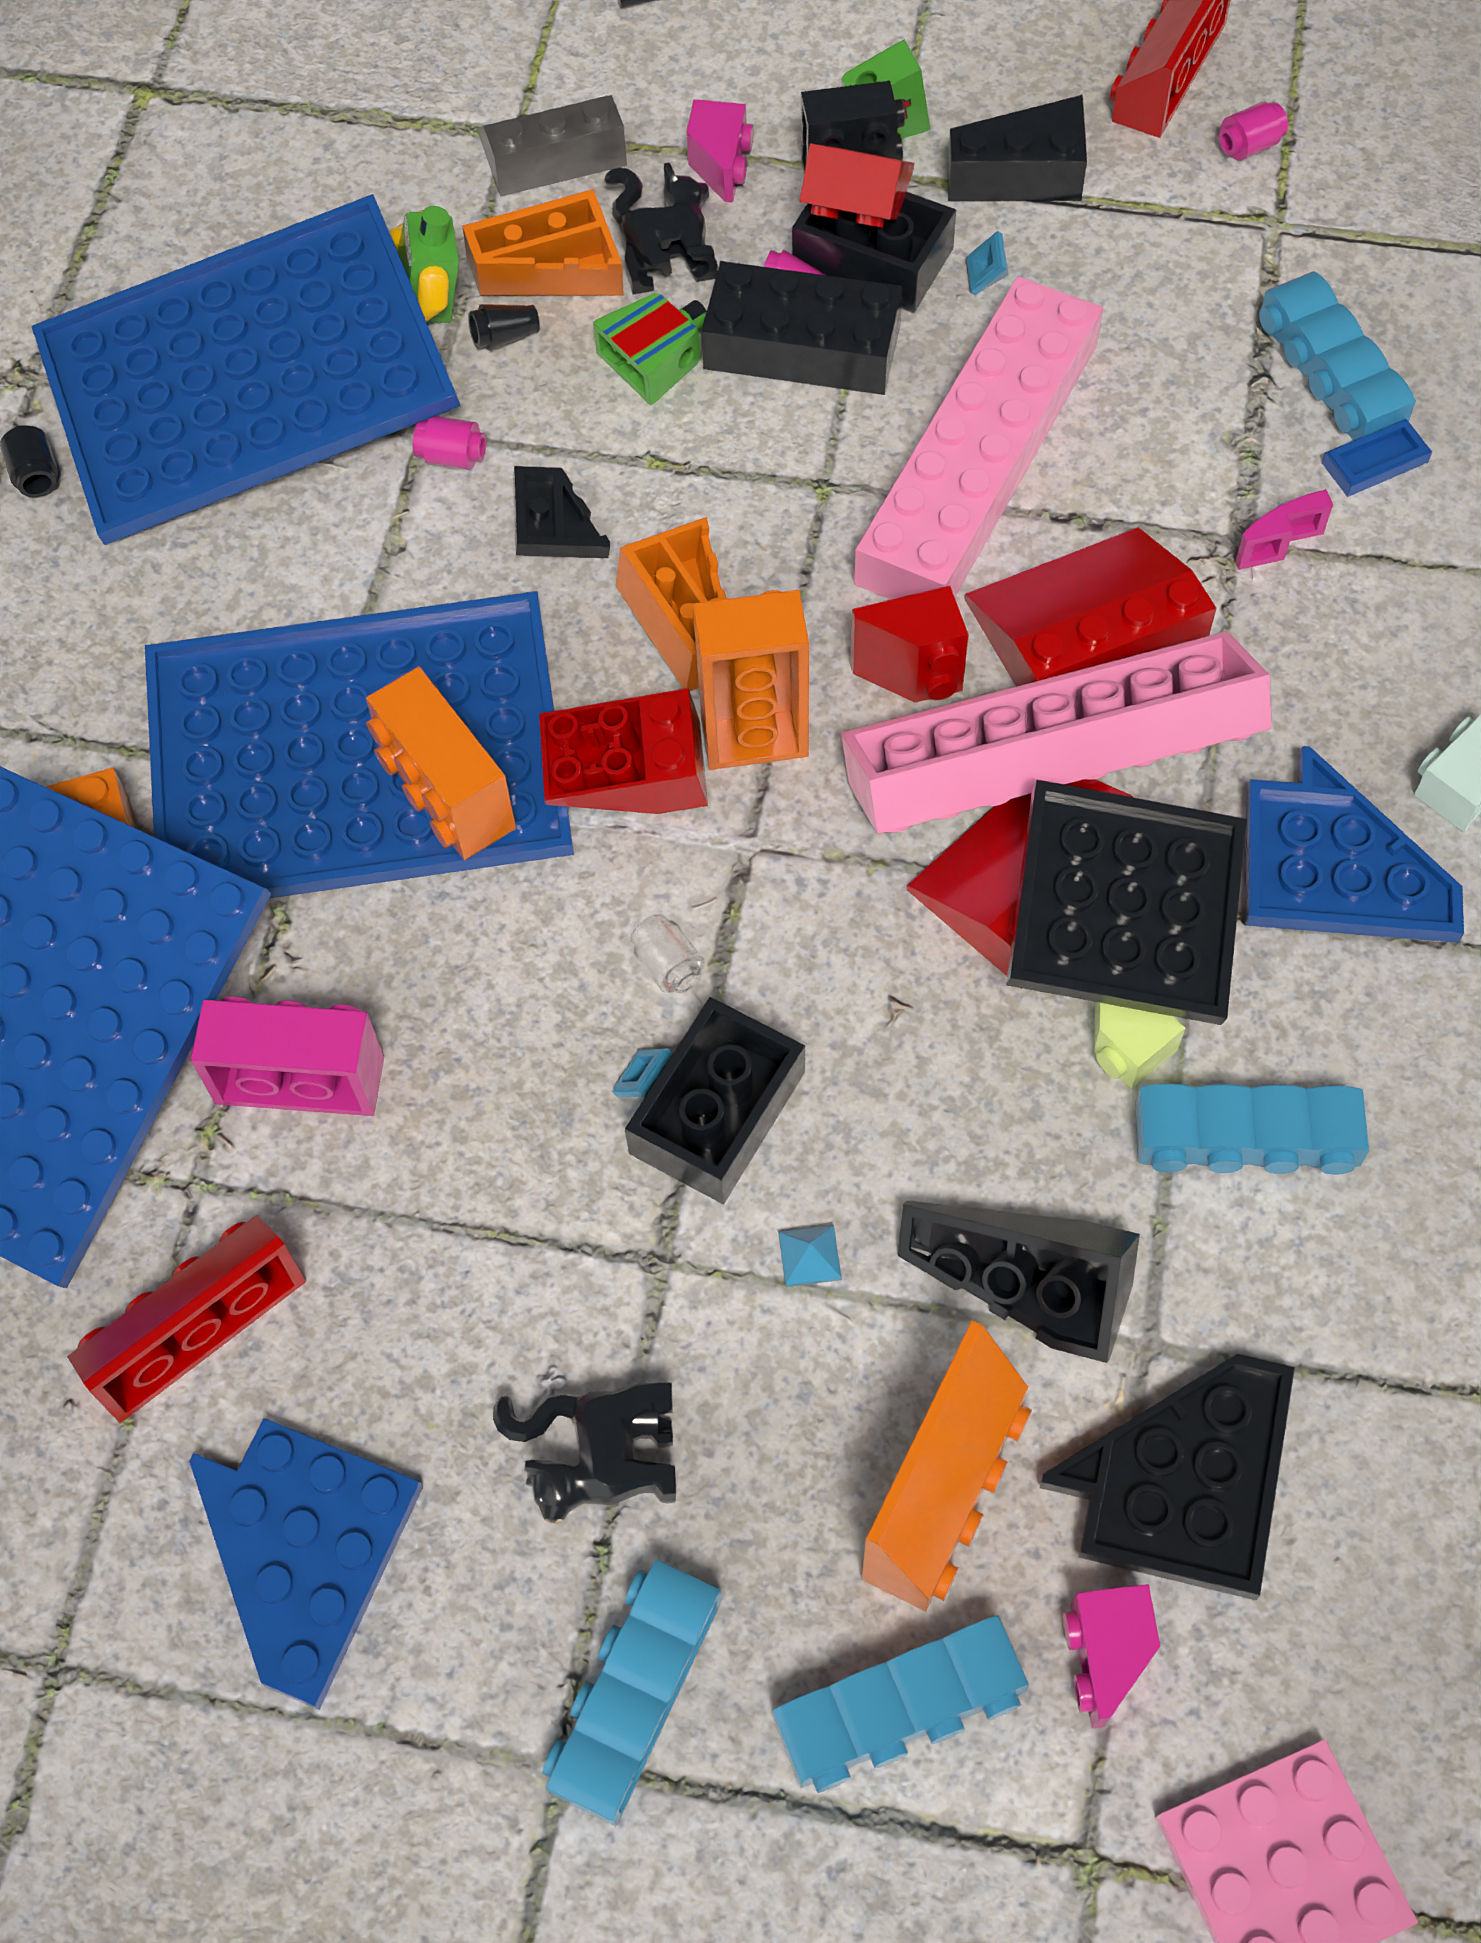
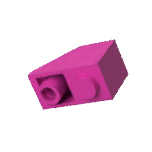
[686,99,754,203]
[1063,1584,1161,1729]

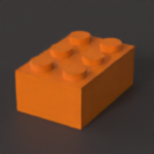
[366,666,516,861]

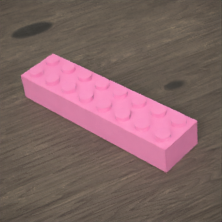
[854,276,1104,600]
[841,631,1271,834]

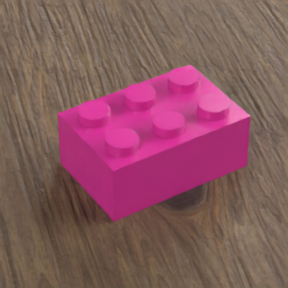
[191,997,384,1116]

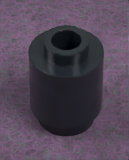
[0,425,58,497]

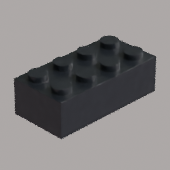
[701,261,903,395]

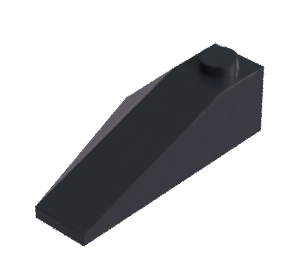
[898,1201,1140,1363]

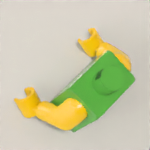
[390,206,458,323]

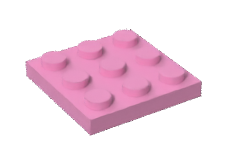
[1156,1739,1418,1943]

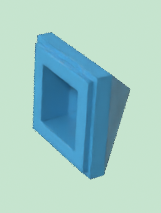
[966,231,1008,295]
[612,1048,673,1097]
[779,1225,842,1287]

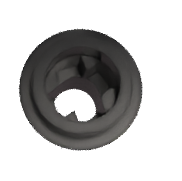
[468,304,540,351]

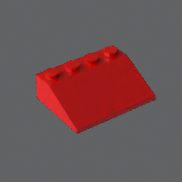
[965,527,1217,687]
[907,779,1134,989]

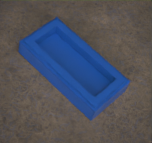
[1322,419,1432,497]

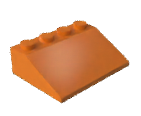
[861,1320,1032,1612]

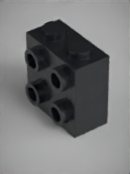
[801,80,905,173]

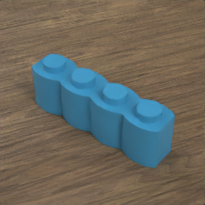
[1259,271,1416,440]
[1135,1084,1369,1175]
[542,1559,722,1827]
[772,1615,1029,1793]

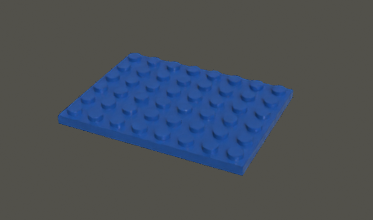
[31,194,461,545]
[145,591,574,899]
[0,766,272,1288]

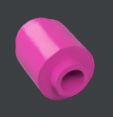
[1219,101,1288,161]
[413,416,486,470]

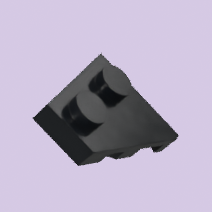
[513,466,610,559]

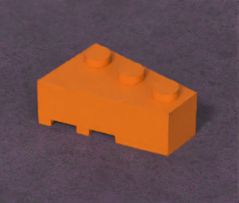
[462,189,623,296]
[616,517,726,691]

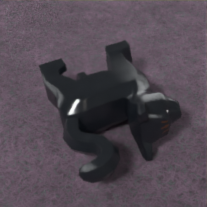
[604,162,718,295]
[493,1382,676,1524]

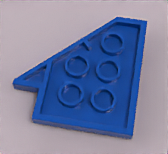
[1245,746,1464,943]
[189,1418,423,1710]

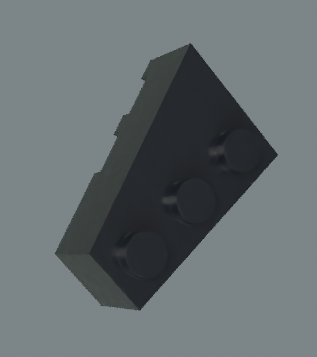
[947,95,1087,202]

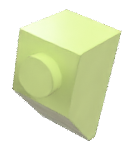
[1094,1002,1185,1089]

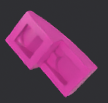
[1235,489,1333,570]

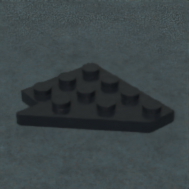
[1040,1354,1295,1600]

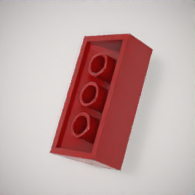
[1109,0,1231,138]
[67,1215,306,1424]

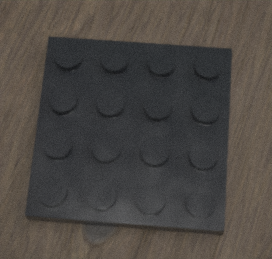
[1006,779,1247,1025]

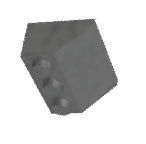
[478,95,627,197]

